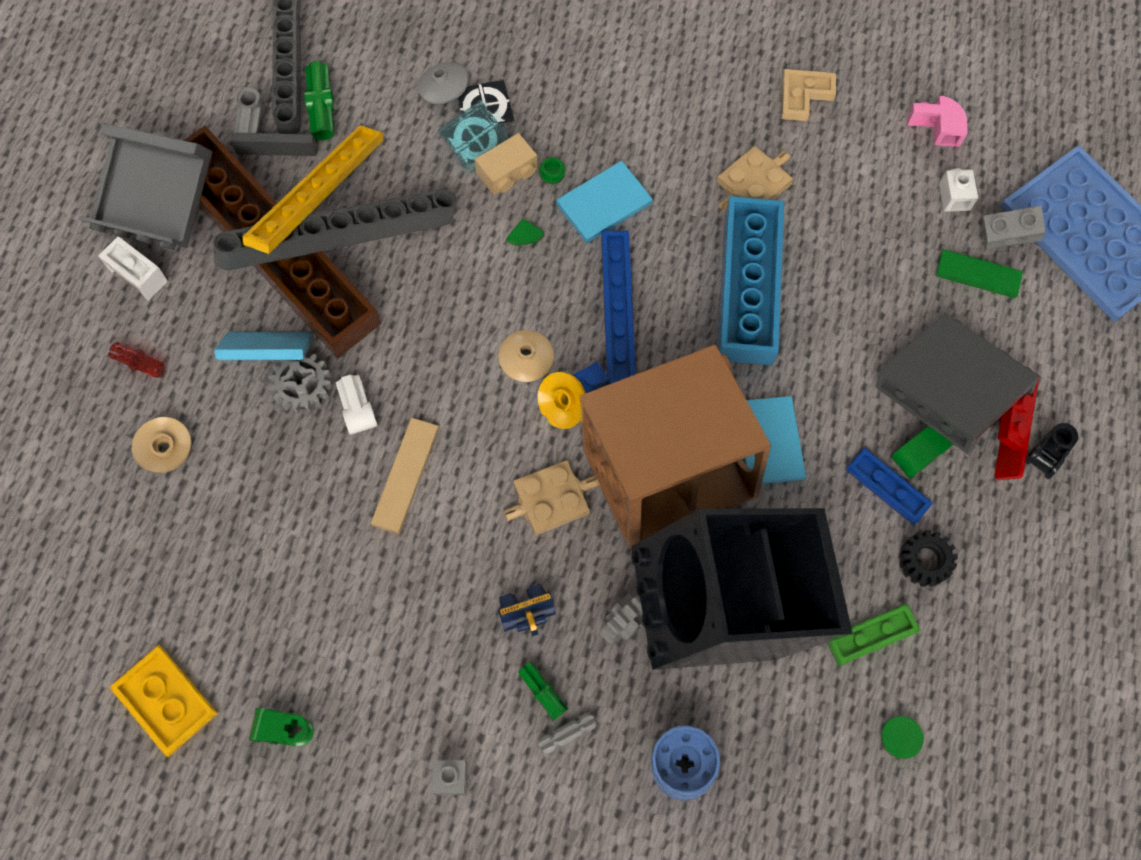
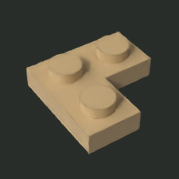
[781,69,836,121]

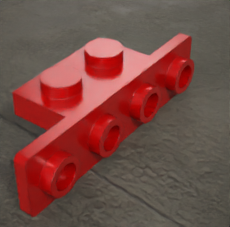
[994,372,1040,480]

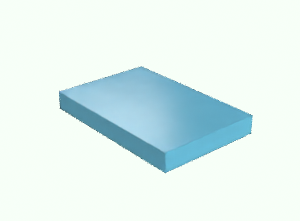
[556,161,653,243]
[214,331,313,360]
[743,396,806,484]

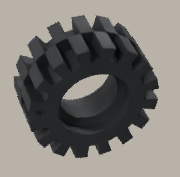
[898,530,958,587]

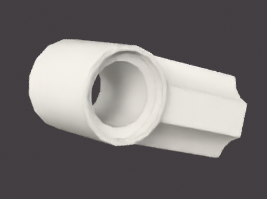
[336,375,378,435]

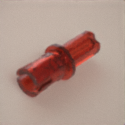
[108,342,165,378]

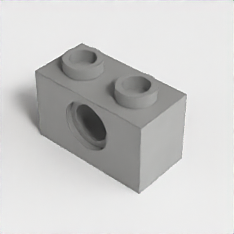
[982,206,1046,249]

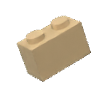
[474,133,537,195]

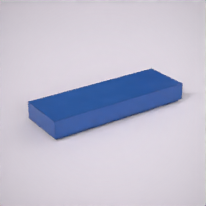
[845,447,933,526]

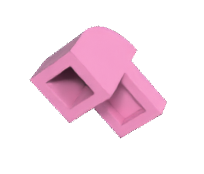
[907,96,968,147]

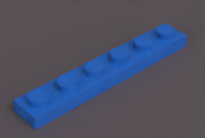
[601,231,636,385]

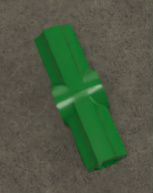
[304,61,335,141]

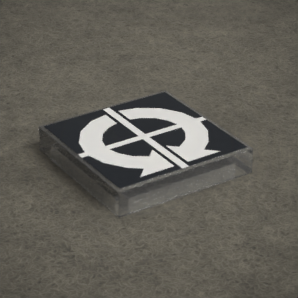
[456,79,516,130]

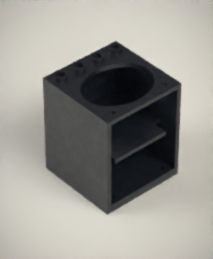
[631,508,853,670]

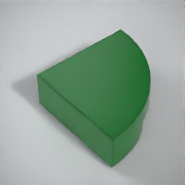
[506,218,544,246]

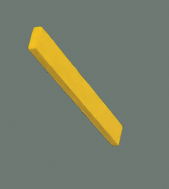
[242,125,383,254]

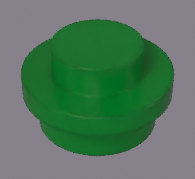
[539,157,566,184]

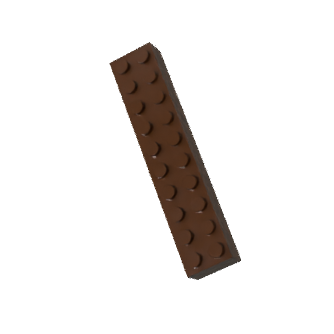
[183,125,381,359]

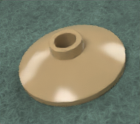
[498,330,554,382]
[132,417,192,473]

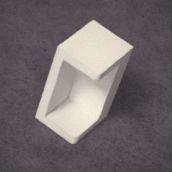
[98,236,168,301]

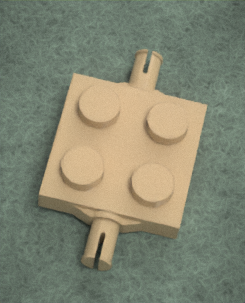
[717,146,793,212]
[503,460,600,536]

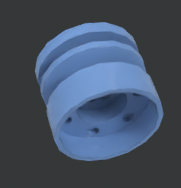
[651,725,720,801]

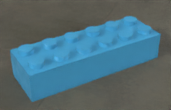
[717,196,784,366]

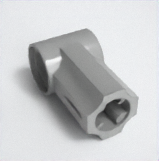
[234,87,265,133]

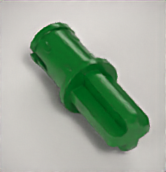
[518,662,569,721]

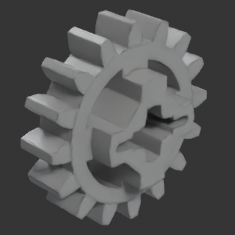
[268,354,332,414]
[600,593,643,645]

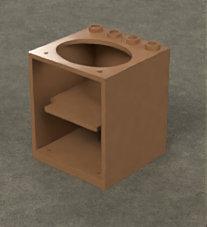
[580,344,771,549]

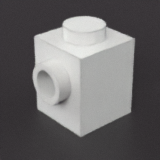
[939,168,978,212]

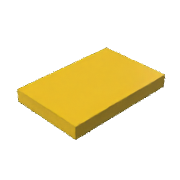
[109,645,218,758]

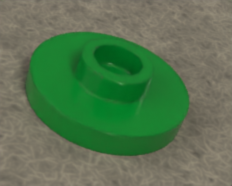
[881,716,924,759]

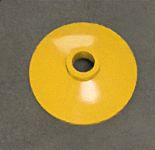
[538,372,586,429]

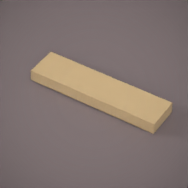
[371,418,439,535]

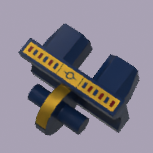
[498,584,556,637]

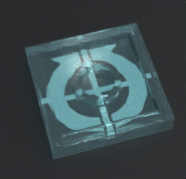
[438,100,509,174]

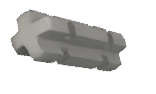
[538,712,596,755]

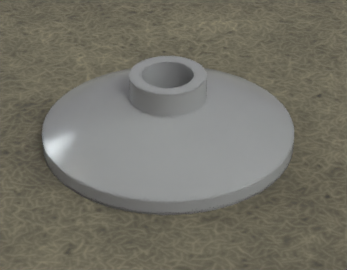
[418,62,469,104]

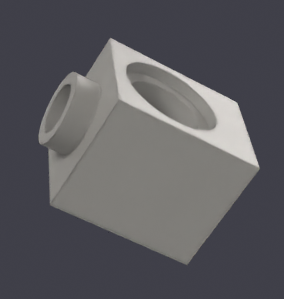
[432,760,468,796]

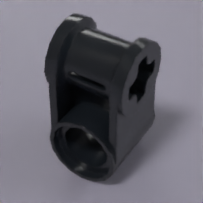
[1025,423,1078,480]

